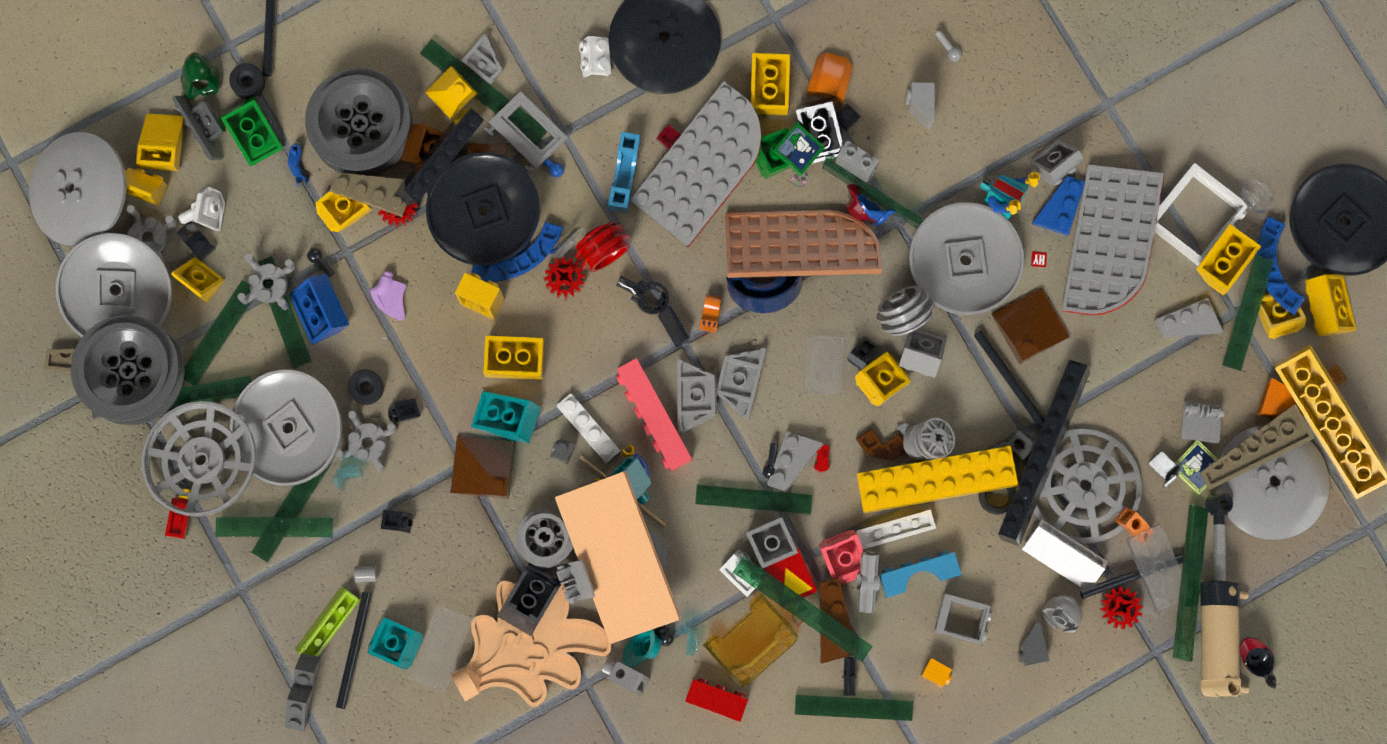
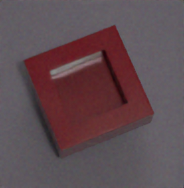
[656,124,681,150]

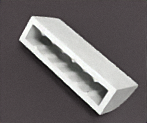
[1022,519,1108,589]

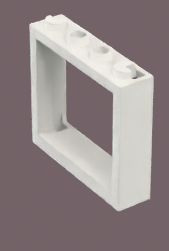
[1155,163,1249,266]

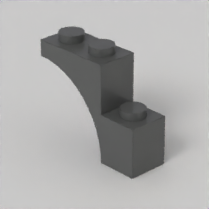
[285,653,320,731]

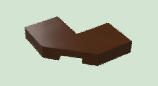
[856,428,906,461]

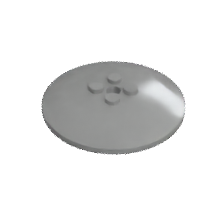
[29,132,127,246]
[909,202,1024,315]
[55,233,172,337]
[230,370,342,486]
[1214,425,1329,540]

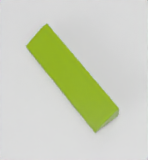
[295,586,361,657]

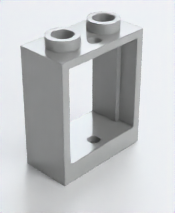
[934,594,993,645]

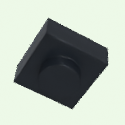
[839,103,861,131]

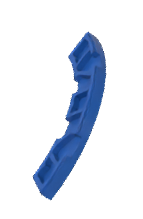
[1257,216,1305,315]
[471,222,563,282]

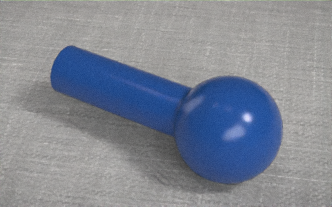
[543,158,564,178]

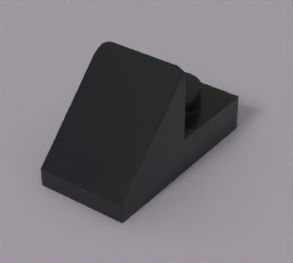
[177,221,215,261]
[847,336,879,370]

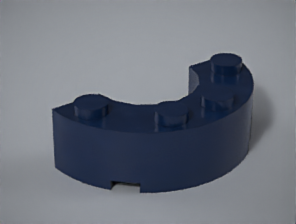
[726,276,803,314]

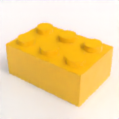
[750,53,790,115]
[455,272,504,320]
[483,336,544,380]

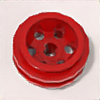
[575,222,630,272]

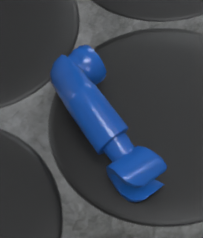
[287,144,307,187]

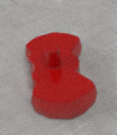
[814,443,830,473]

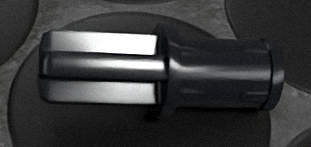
[842,657,857,696]

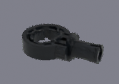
[616,275,669,315]

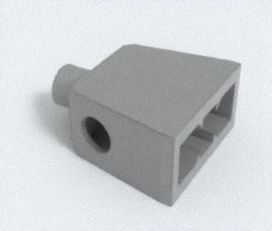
[602,661,650,696]

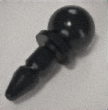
[657,625,674,646]

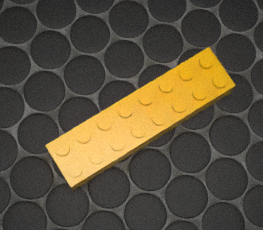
[1275,344,1387,499]
[857,446,1018,514]

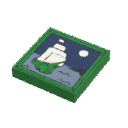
[772,122,825,176]

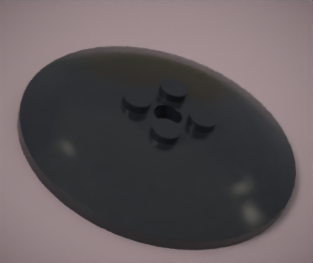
[609,0,721,94]
[426,152,540,266]
[1289,164,1387,276]

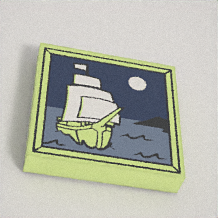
[1175,441,1218,494]

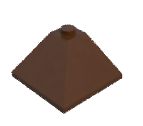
[991,288,1070,365]
[450,436,515,499]

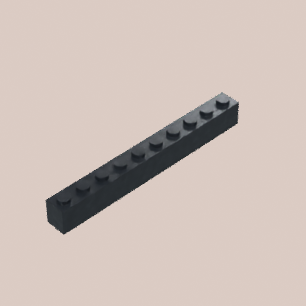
[998,359,1090,547]

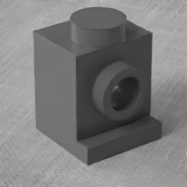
[550,438,576,465]

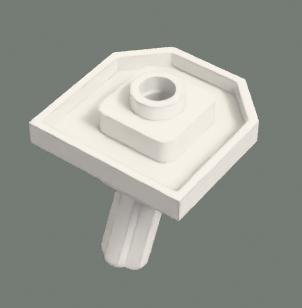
[178,187,225,231]

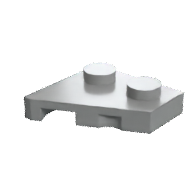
[461,34,503,85]

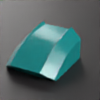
[367,617,423,670]

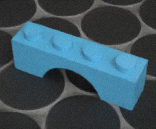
[608,132,640,213]
[879,550,962,598]

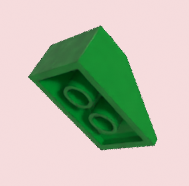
[221,96,283,167]

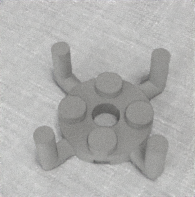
[127,205,177,263]
[238,253,296,310]
[335,411,397,472]

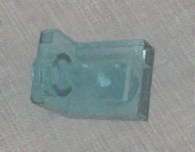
[334,465,363,491]
[676,627,699,656]

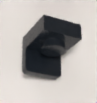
[388,398,421,426]
[380,510,413,533]

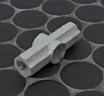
[856,552,880,613]

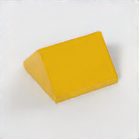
[171,257,225,303]

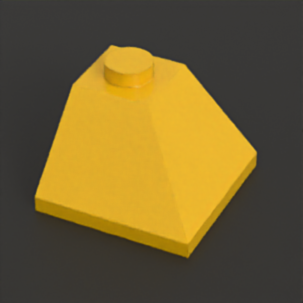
[425,66,477,119]

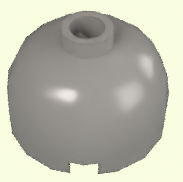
[1042,596,1083,633]

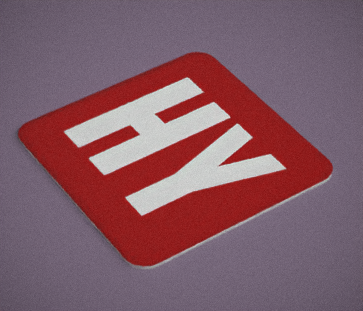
[1031,252,1047,268]

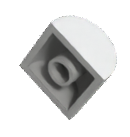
[1030,139,1083,185]

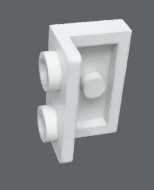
[579,36,611,77]

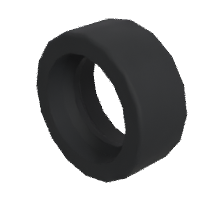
[978,487,1016,515]

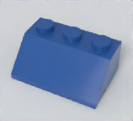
[289,274,350,345]

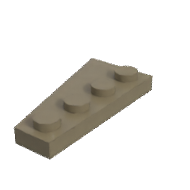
[330,173,407,217]

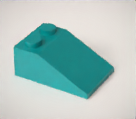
[471,391,541,444]

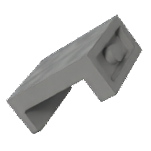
[834,141,879,187]

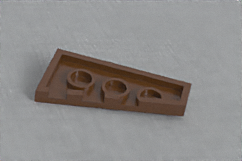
[819,577,858,664]

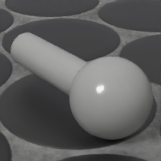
[935,30,962,62]

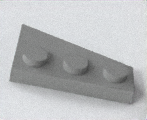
[1155,298,1224,338]
[767,431,823,492]

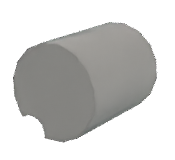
[354,565,377,583]

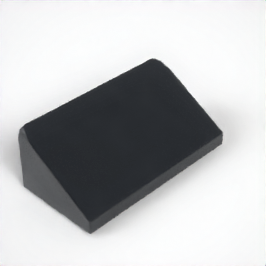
[658,306,689,348]

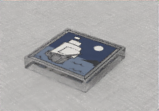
[549,227,586,258]

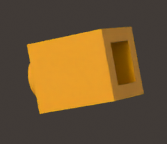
[920,658,953,687]

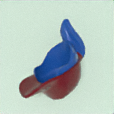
[846,184,895,227]

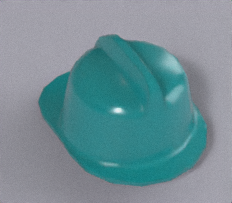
[622,629,662,667]

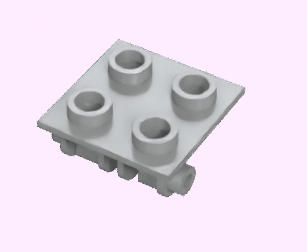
[1181,401,1224,444]
[556,560,595,604]

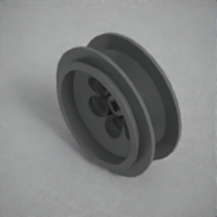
[305,68,413,176]
[71,315,185,425]

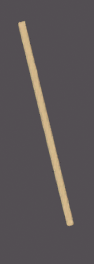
[579,455,666,527]

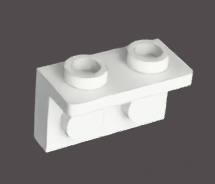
[719,550,767,597]

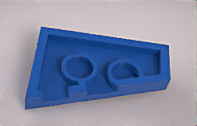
[1032,176,1085,236]

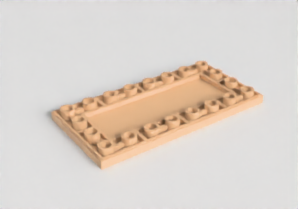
[555,471,681,644]

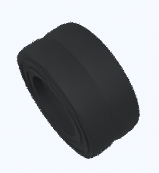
[229,63,265,99]
[348,369,384,405]

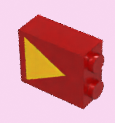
[763,549,817,608]

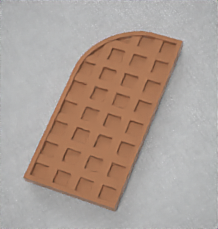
[725,210,882,278]

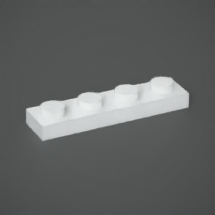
[556,393,621,464]
[856,510,936,549]

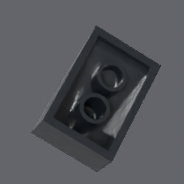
[796,97,844,163]
[497,563,561,636]

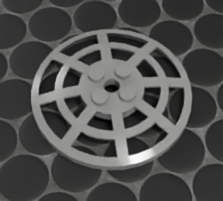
[141,401,256,517]
[1033,429,1142,544]

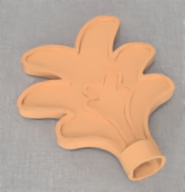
[450,575,611,707]

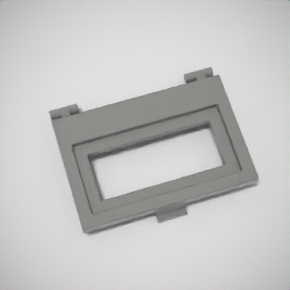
[484,91,568,175]

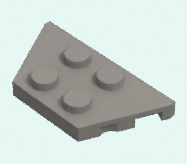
[717,348,766,420]
[677,360,717,434]

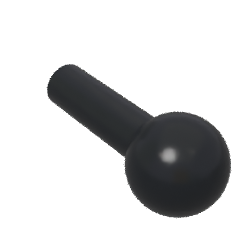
[307,248,335,277]
[762,442,778,479]

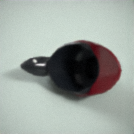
[1240,637,1277,689]

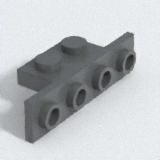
[172,96,226,160]

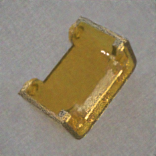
[703,593,798,688]

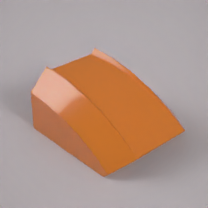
[807,52,853,104]

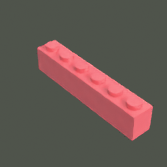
[615,358,692,472]

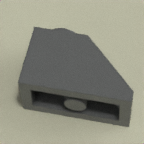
[1018,622,1050,666]

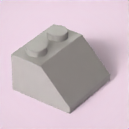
[905,82,935,130]
[899,330,947,378]
[746,517,798,569]

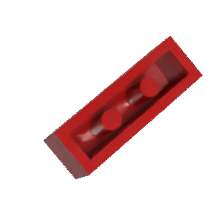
[685,677,749,722]

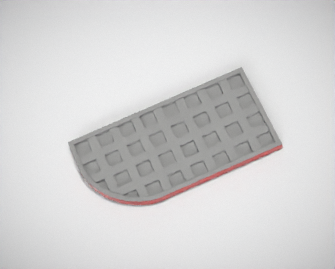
[630,81,762,247]
[1062,164,1165,316]

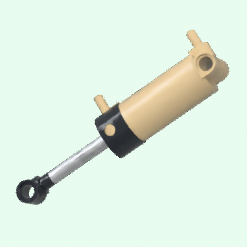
[1200,493,1250,697]

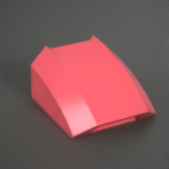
[818,530,864,585]

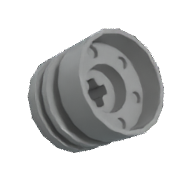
[903,418,955,463]

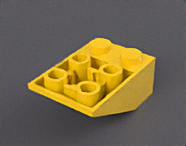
[136,114,184,171]

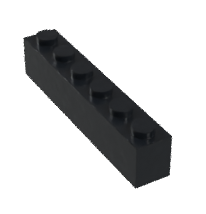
[395,107,484,206]

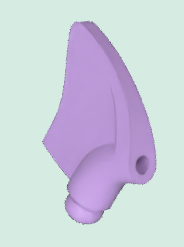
[369,271,407,321]

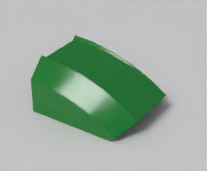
[755,128,790,179]

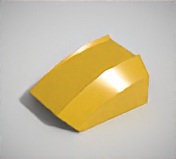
[316,191,372,232]
[1254,292,1306,339]
[855,352,911,407]

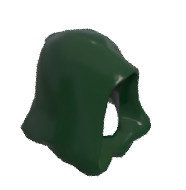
[181,52,220,99]

